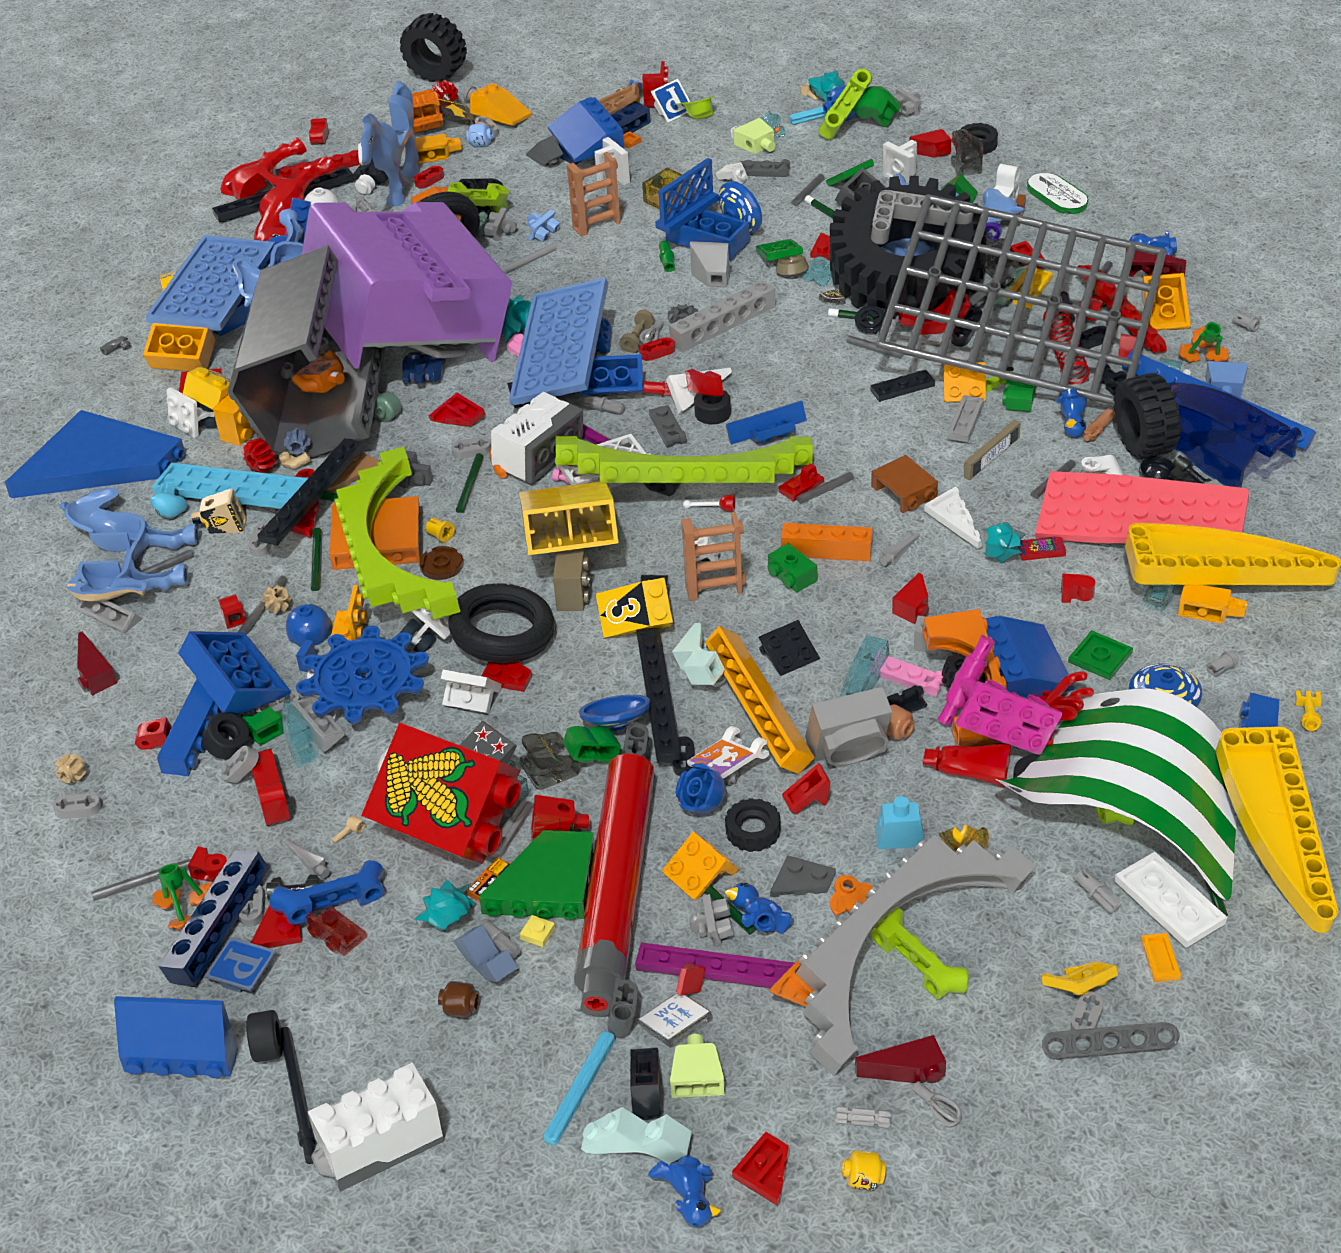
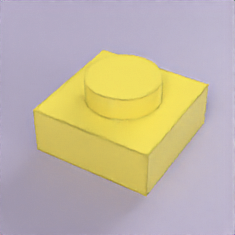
[520,915,555,947]

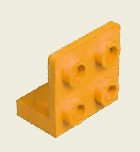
[943,362,986,402]
[330,585,367,648]
[662,831,739,900]

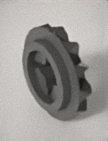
[668,304,698,324]

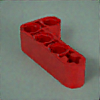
[252,748,291,826]

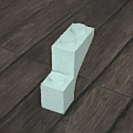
[672,623,725,685]
[581,1107,692,1164]

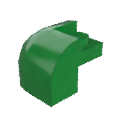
[852,86,901,127]

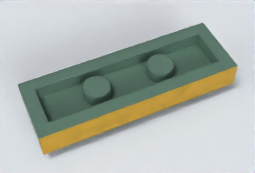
[993,265,1028,305]

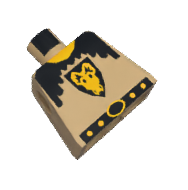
[191,488,247,534]

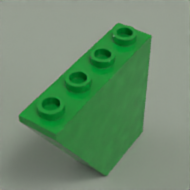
[479,830,595,920]

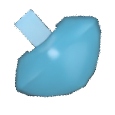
[150,483,188,518]

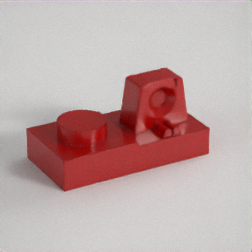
[778,463,824,502]

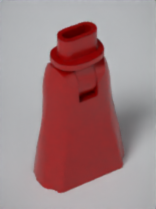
[923,744,1011,788]

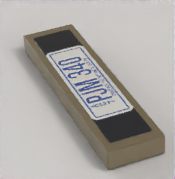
[964,420,1021,480]

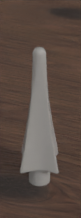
[879,533,920,566]
[285,840,330,878]

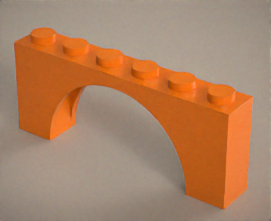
[922,609,1007,746]

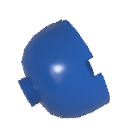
[286,604,332,647]
[675,763,726,814]

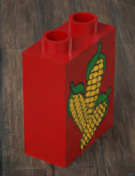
[361,722,521,864]

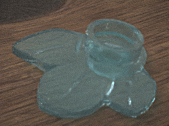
[803,257,832,287]

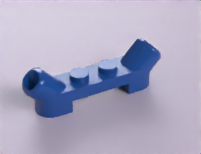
[269,860,385,925]

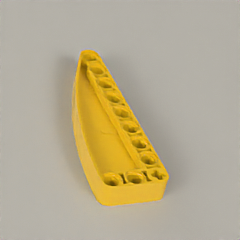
[1125,523,1341,585]
[1216,727,1338,933]

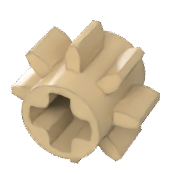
[261,585,292,614]
[54,753,86,783]

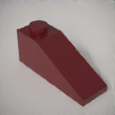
[1125,248,1187,278]
[77,631,117,696]
[855,1035,946,1083]

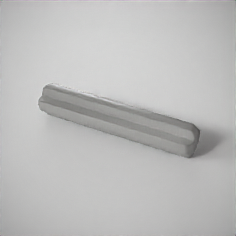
[491,799,532,859]

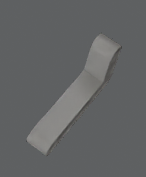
[871,190,974,244]

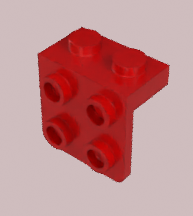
[642,61,669,107]

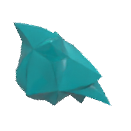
[808,71,845,102]
[501,294,531,343]
[984,522,1026,564]
[414,880,476,932]

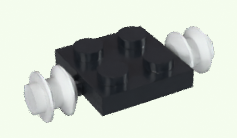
[352,158,401,194]

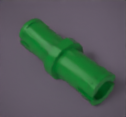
[659,241,675,272]

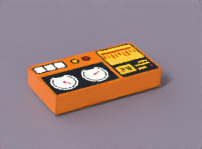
[466,857,510,902]

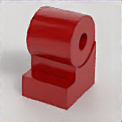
[309,118,329,144]
[1061,573,1096,603]
[218,594,246,629]
[135,717,172,750]
[188,846,227,882]

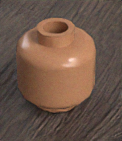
[886,704,915,740]

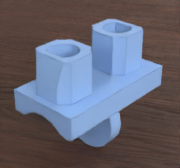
[527,210,560,242]

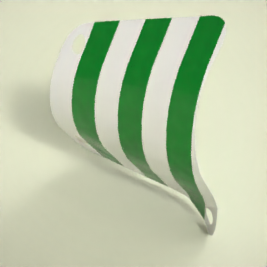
[996,688,1237,900]

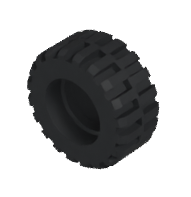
[400,13,467,82]
[1113,373,1182,459]

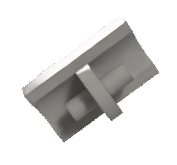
[894,88,921,116]
[484,207,517,241]
[689,894,734,947]

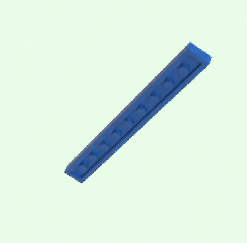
[1122,350,1316,451]

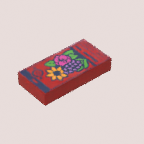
[1018,536,1066,561]

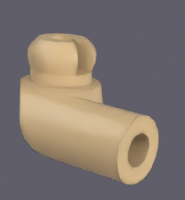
[279,452,311,469]

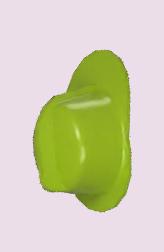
[674,96,715,119]

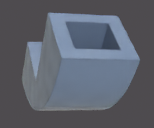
[453,925,518,982]

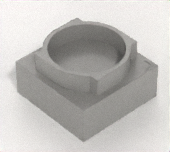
[805,687,892,768]

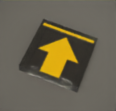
[439,98,475,125]

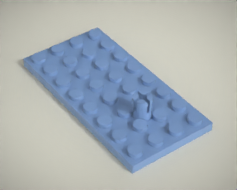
[146,235,275,331]
[509,277,609,406]

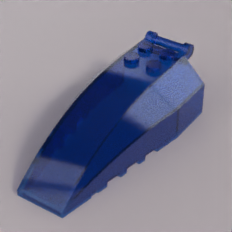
[1169,383,1302,488]

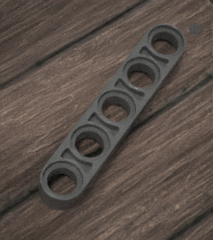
[1042,1022,1180,1058]

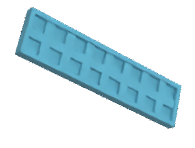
[152,463,308,509]

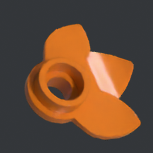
[830,875,873,916]

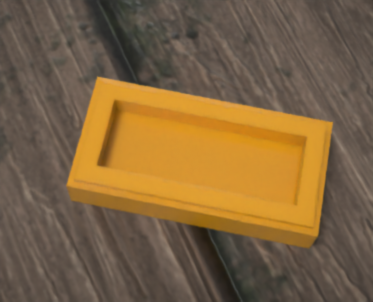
[1140,933,1181,983]

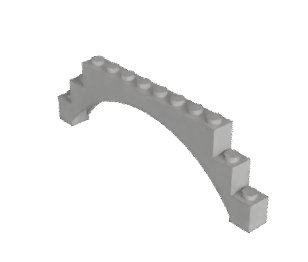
[796,834,1036,1076]

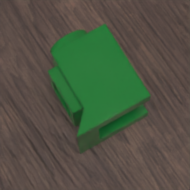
[242,707,285,746]

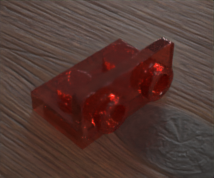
[306,906,367,956]

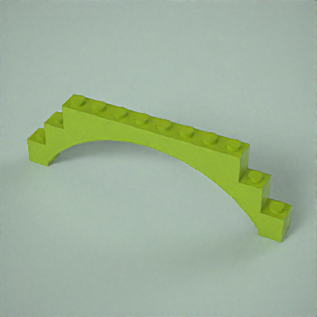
[556,436,813,483]
[334,446,460,619]

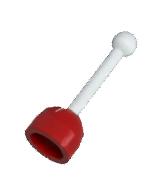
[683,495,735,512]

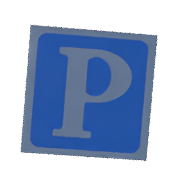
[204,937,276,993]

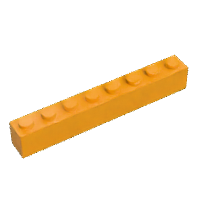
[705,626,815,774]

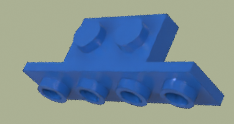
[726,401,807,444]

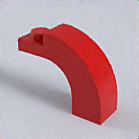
[898,290,970,335]

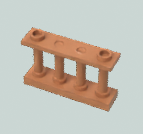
[567,152,622,237]
[681,512,746,601]

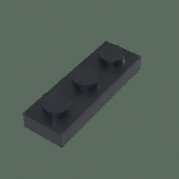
[870,370,935,402]

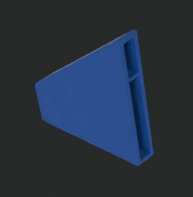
[5,410,185,498]

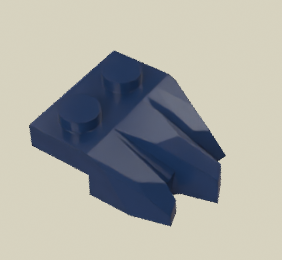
[402,352,446,384]

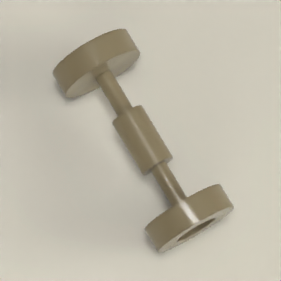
[619,310,655,353]

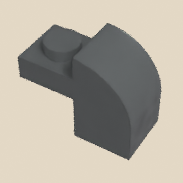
[397,451,433,488]

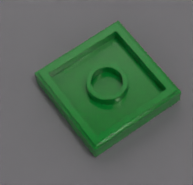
[826,159,875,186]
[756,238,803,261]
[1068,630,1133,680]

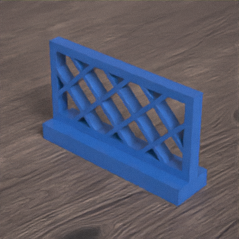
[655,158,719,234]

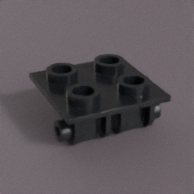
[758,620,820,676]

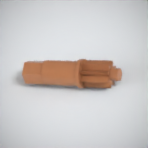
[1083,408,1115,442]

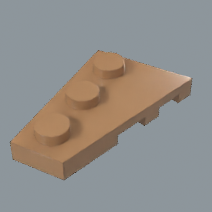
[598,83,639,115]
[326,452,381,492]

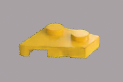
[1041,961,1118,995]

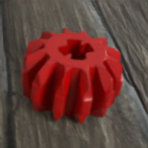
[432,80,459,110]
[242,438,277,473]

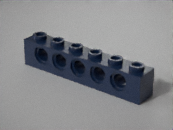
[559,101,651,165]
[158,850,269,986]

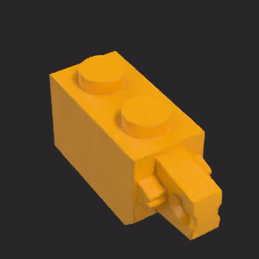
[416,134,462,164]
[1178,585,1247,623]

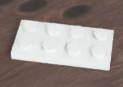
[1115,852,1227,948]

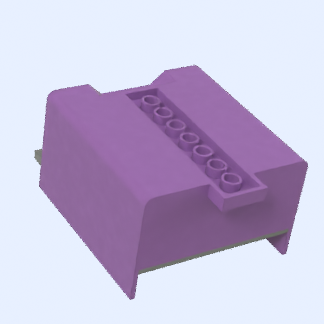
[302,202,512,369]

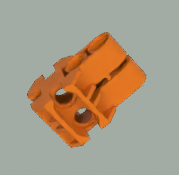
[412,89,443,132]

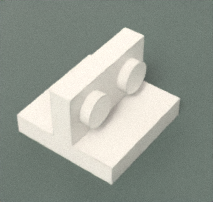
[595,137,630,185]
[883,140,917,184]
[441,670,502,714]

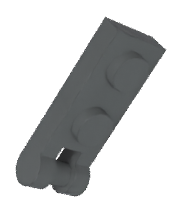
[740,159,790,177]
[649,405,687,447]

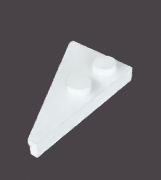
[666,368,732,414]
[924,486,982,549]

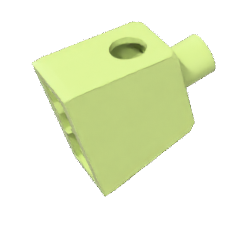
[733,118,775,154]
[670,1034,725,1098]

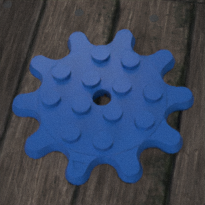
[296,625,429,724]

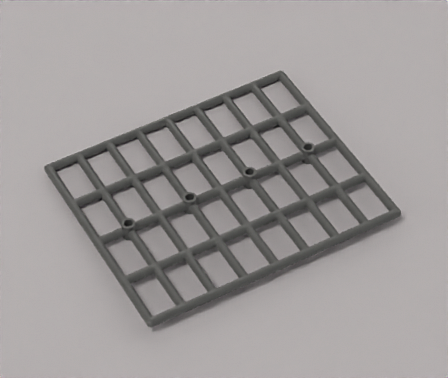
[876,194,1166,405]

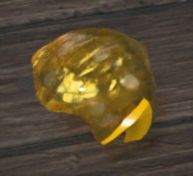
[939,825,989,852]

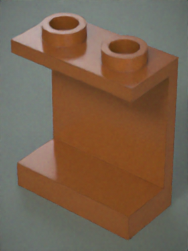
[871,455,938,513]

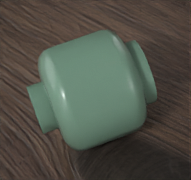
[373,392,401,422]

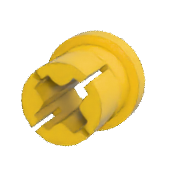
[426,518,455,543]

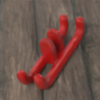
[1044,671,1094,746]

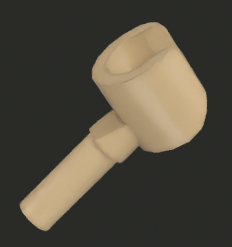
[800,83,819,101]
[331,816,365,843]

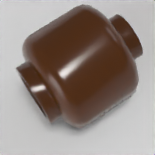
[438,981,479,1018]

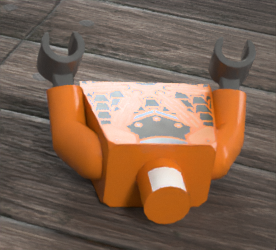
[281,337,345,393]

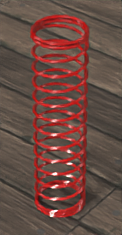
[1043,310,1090,385]

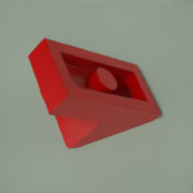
[782,763,831,815]

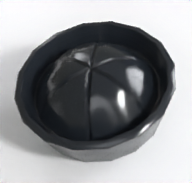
[1139,457,1174,480]

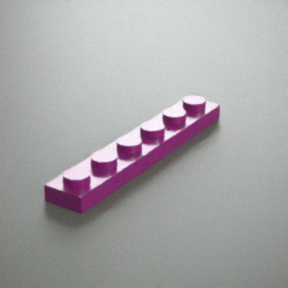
[635,942,795,988]

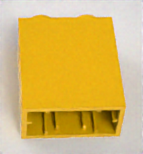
[519,482,618,555]

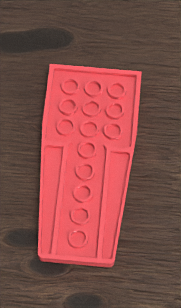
[1035,471,1249,543]

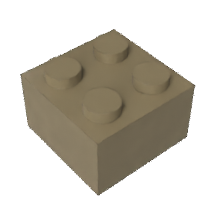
[553,548,591,611]

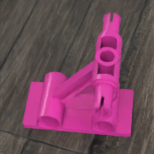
[937,635,1062,755]

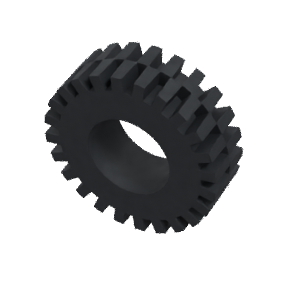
[830,176,987,320]

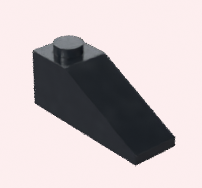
[630,1048,661,1119]

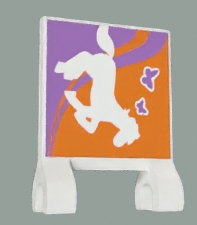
[687,726,769,779]

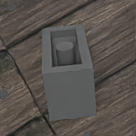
[526,135,563,166]

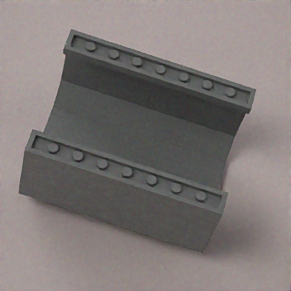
[228,245,386,458]

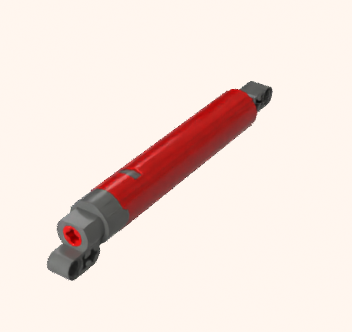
[574,723,655,1037]

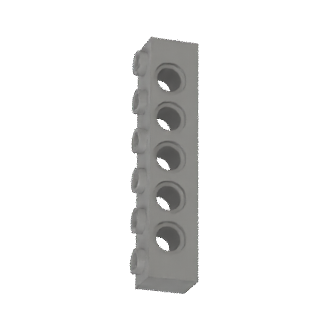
[669,280,776,353]

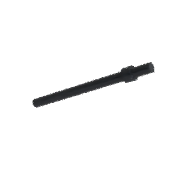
[281,1027,316,1164]

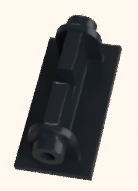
[887,685,927,712]

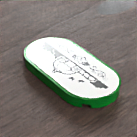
[1027,173,1089,214]

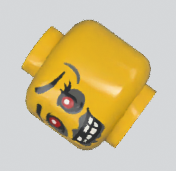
[841,1150,886,1190]

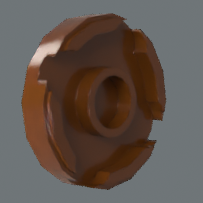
[419,546,463,580]

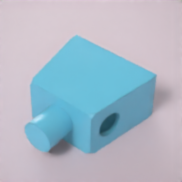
[875,796,925,849]

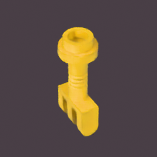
[1295,690,1322,731]

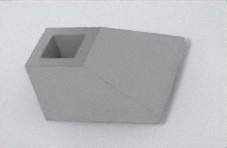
[690,241,730,288]

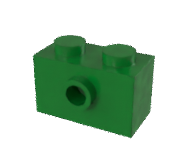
[767,543,818,593]

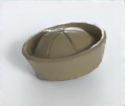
[776,255,809,275]

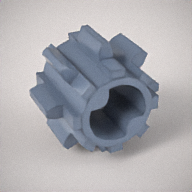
[284,428,311,456]

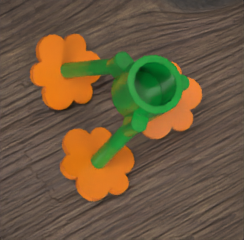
[1179,321,1229,362]
[152,863,212,931]

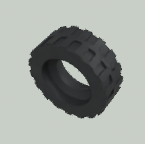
[958,123,998,155]
[725,798,781,852]

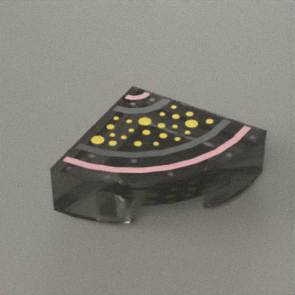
[819,289,846,305]

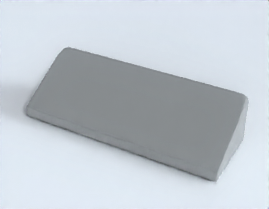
[76,600,143,634]
[292,696,345,752]

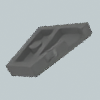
[770,855,836,897]

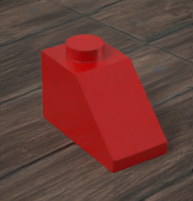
[909,129,952,158]
[892,573,929,624]

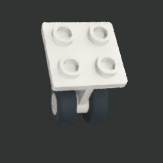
[167,387,217,438]
[399,607,450,652]

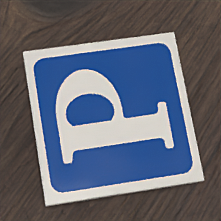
[651,79,690,122]

